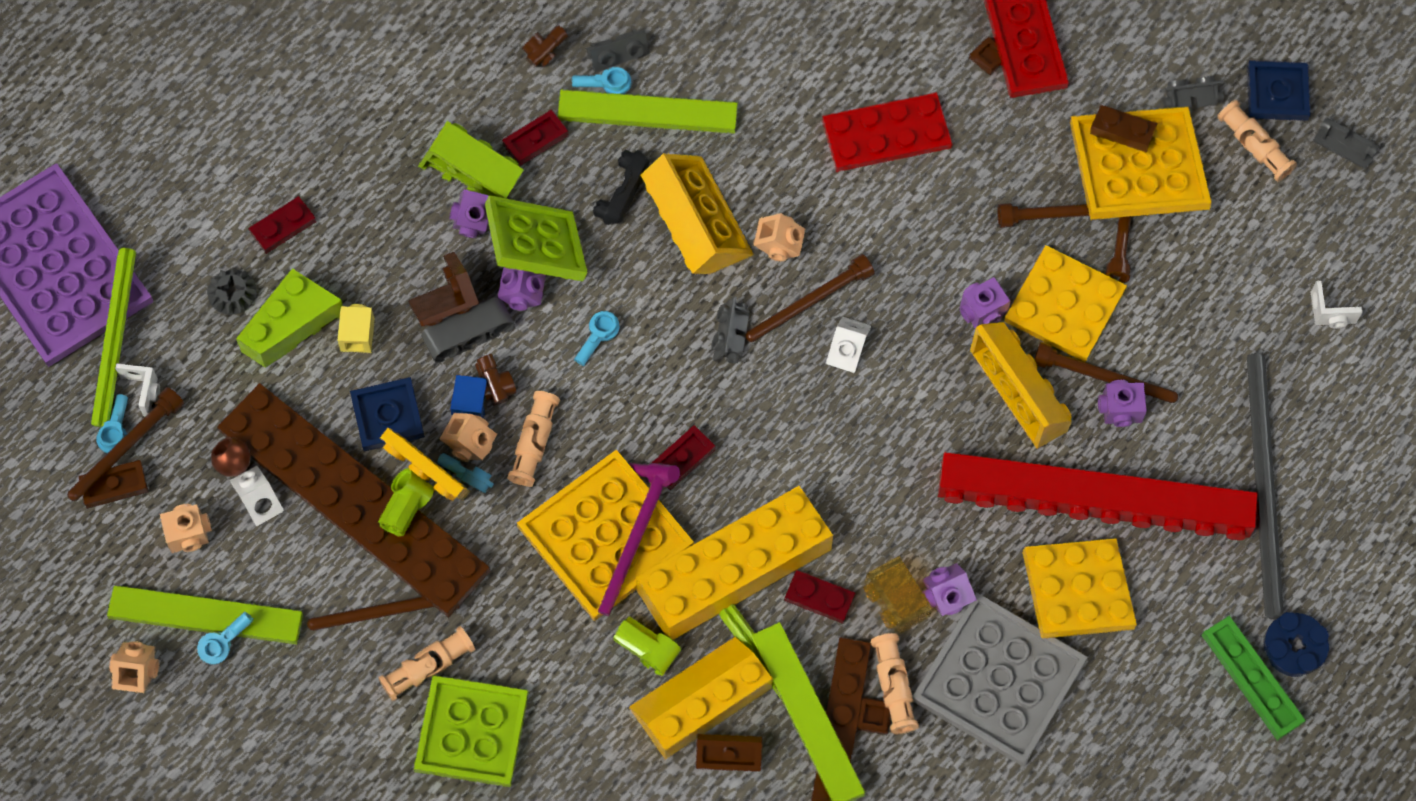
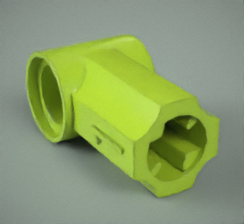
[378,468,434,536]
[613,616,681,676]

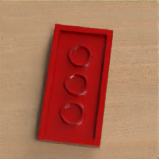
[984,0,1069,98]
[822,92,952,172]

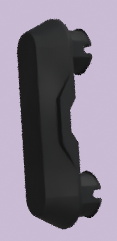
[593,150,650,225]

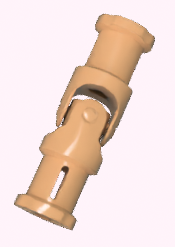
[1217,100,1297,182]
[507,391,560,487]
[378,626,476,702]
[871,633,919,734]

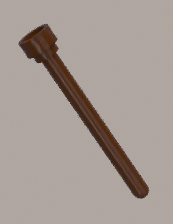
[997,203,1089,228]
[1106,216,1131,283]
[745,254,875,342]
[1034,341,1178,403]
[67,387,184,501]
[307,596,460,631]

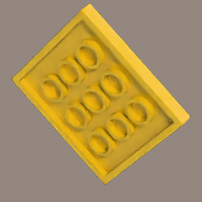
[1070,107,1211,220]
[517,450,694,621]

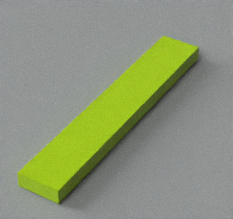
[558,90,737,134]
[107,586,303,645]
[751,622,865,801]

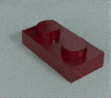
[502,109,569,167]
[248,196,317,254]
[652,425,716,491]
[784,570,855,624]

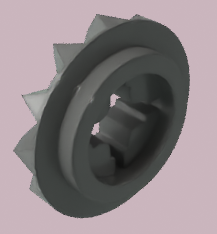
[207,267,257,315]

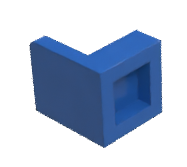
[450,375,487,418]

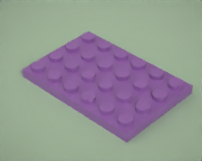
[0,163,154,367]

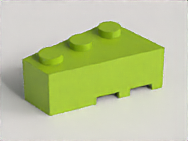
[418,121,523,198]
[236,268,343,368]

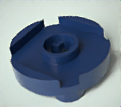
[1263,612,1329,677]

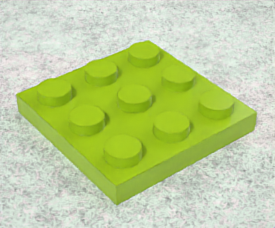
[485,195,588,281]
[414,675,529,787]

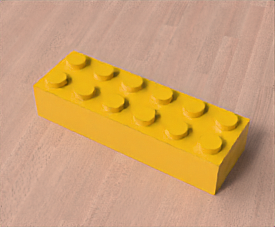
[636,486,833,640]

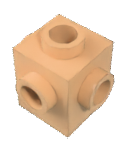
[754,213,805,261]
[440,413,497,462]
[160,504,212,553]
[109,641,159,693]

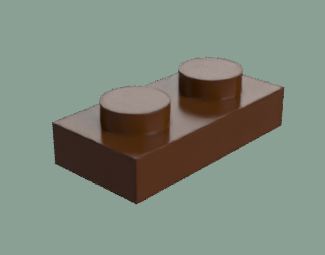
[1090,105,1158,152]
[78,460,149,509]
[696,734,762,772]

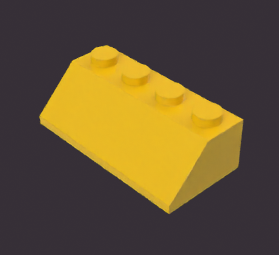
[641,153,754,274]
[970,322,1072,449]
[629,637,773,760]

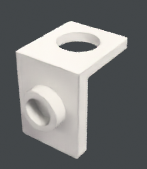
[1311,281,1362,329]
[826,317,871,373]
[115,364,160,416]
[230,466,284,526]

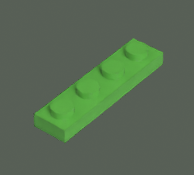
[1201,616,1306,741]

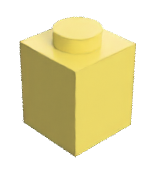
[337,304,375,353]

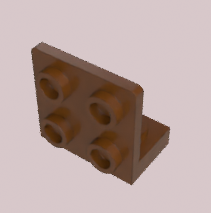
[408,252,479,326]

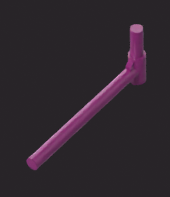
[598,463,680,616]

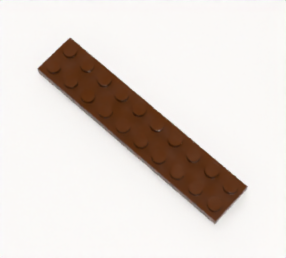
[217,383,491,618]

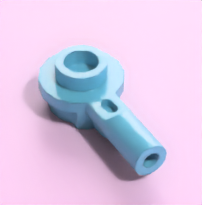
[572,67,632,94]
[574,311,619,366]
[96,394,128,453]
[437,453,494,493]
[197,612,253,665]

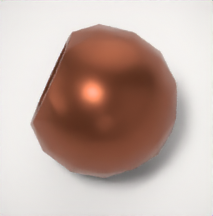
[211,438,251,477]

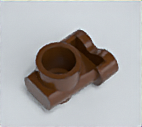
[521,25,569,67]
[475,354,516,406]

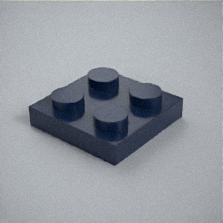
[1247,61,1310,121]
[350,377,425,452]

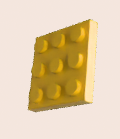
[1004,245,1127,362]
[380,428,470,501]
[1022,538,1137,639]

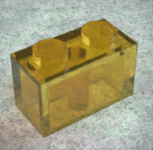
[863,556,933,635]

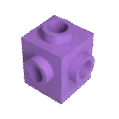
[449,189,490,238]
[498,267,546,311]
[960,277,1011,328]
[1098,380,1147,427]
[922,563,977,616]

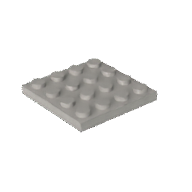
[913,592,1088,767]

